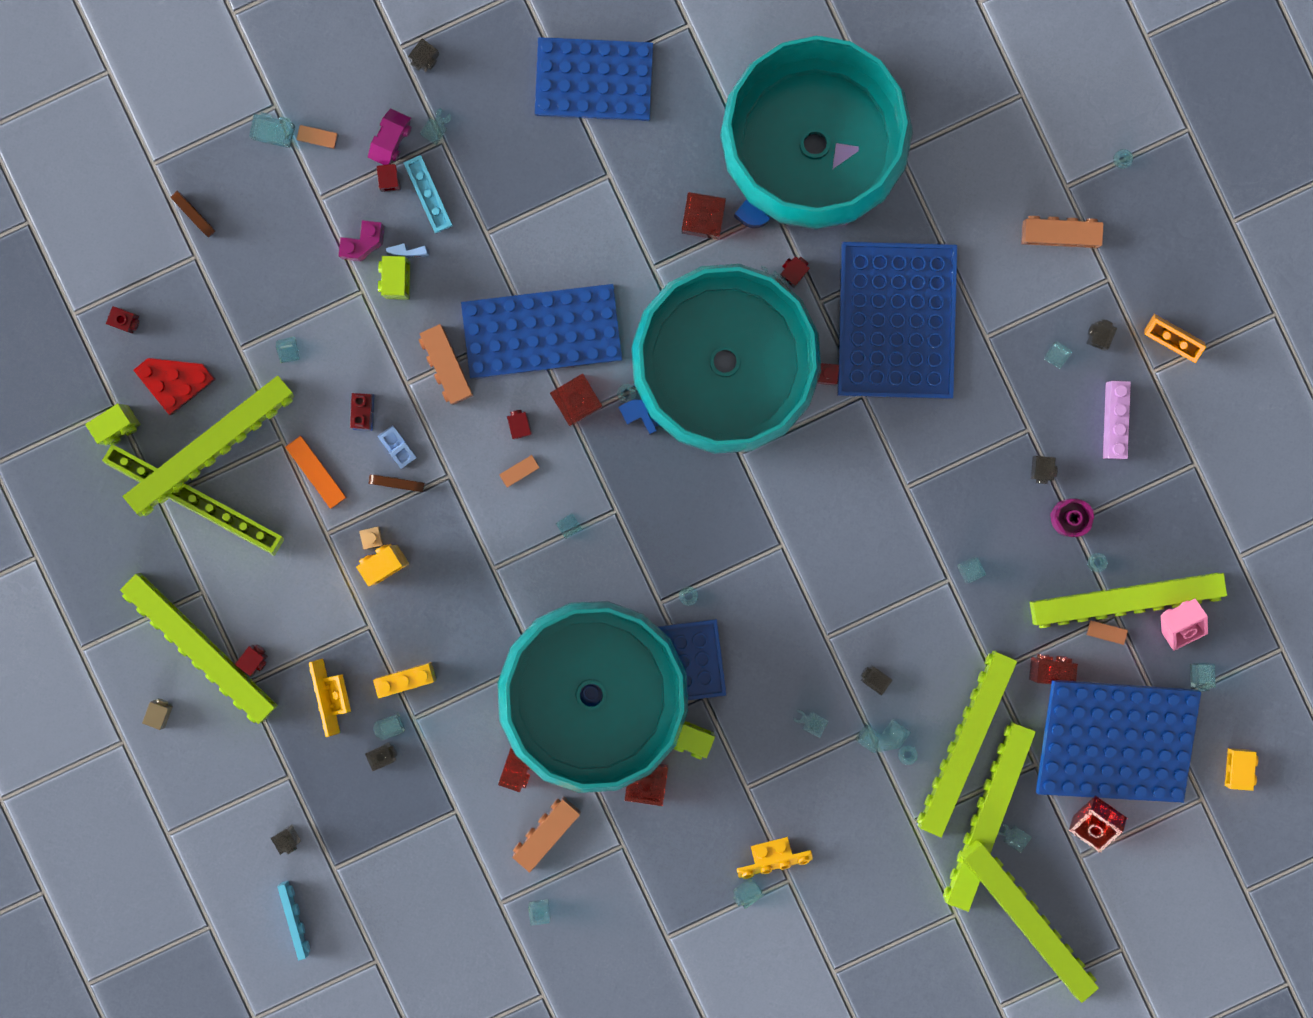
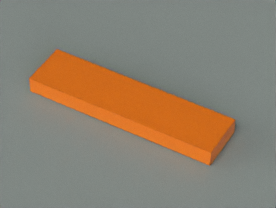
[285,436,347,509]

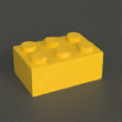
[356,544,409,587]

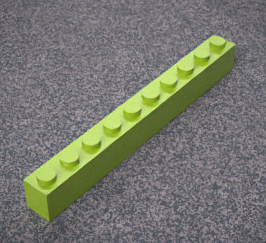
[122,375,294,517]
[102,444,284,556]
[120,573,278,724]
[1030,573,1227,628]
[917,651,1017,838]
[943,722,1036,912]
[959,840,1099,1003]

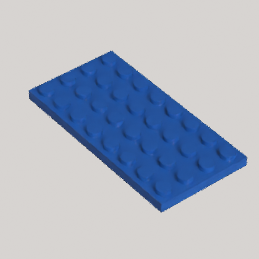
[461,284,622,379]
[580,619,727,707]

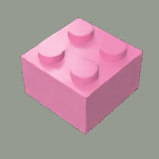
[1161,599,1208,651]

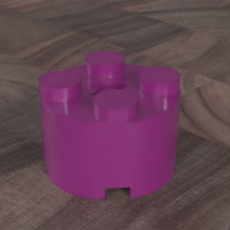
[1050,499,1094,537]

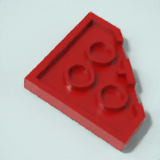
[133,358,215,415]

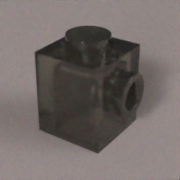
[408,38,439,72]
[1086,319,1117,351]
[1031,456,1058,484]
[365,742,397,771]
[271,824,301,855]

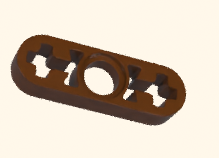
[170,190,216,238]
[368,474,425,492]

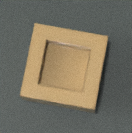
[359,526,383,549]

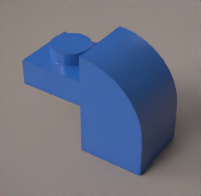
[734,199,771,228]
[619,400,658,434]

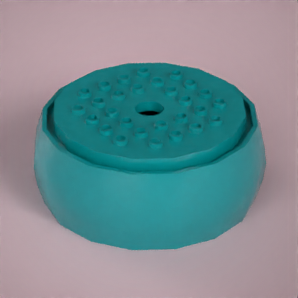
[720,36,913,230]
[631,264,821,454]
[497,601,688,793]

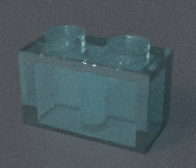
[249,112,295,148]

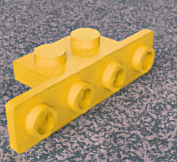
[309,659,351,737]
[737,837,813,879]

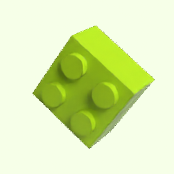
[378,256,410,300]
[85,404,141,445]
[674,721,715,760]

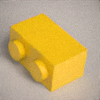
[1225,748,1258,791]

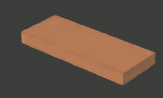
[296,125,338,149]
[499,455,540,488]
[1086,620,1128,645]

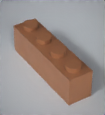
[1022,216,1103,248]
[418,324,474,405]
[512,797,581,873]

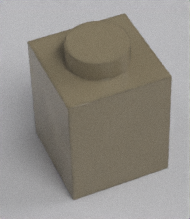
[142,698,173,730]

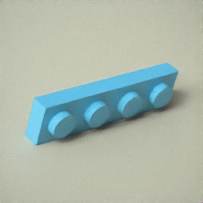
[403,155,453,234]
[277,881,310,961]

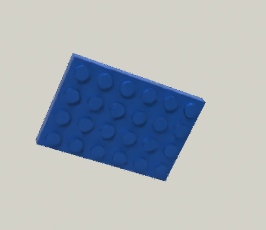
[535,37,653,121]

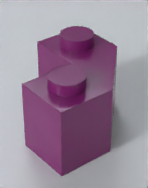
[368,108,412,165]
[338,220,385,262]

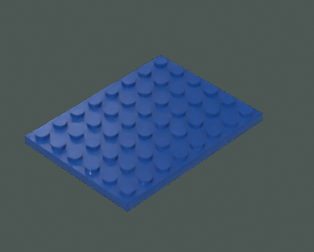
[837,242,957,399]
[1036,680,1201,803]

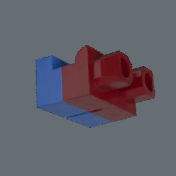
[350,393,374,431]

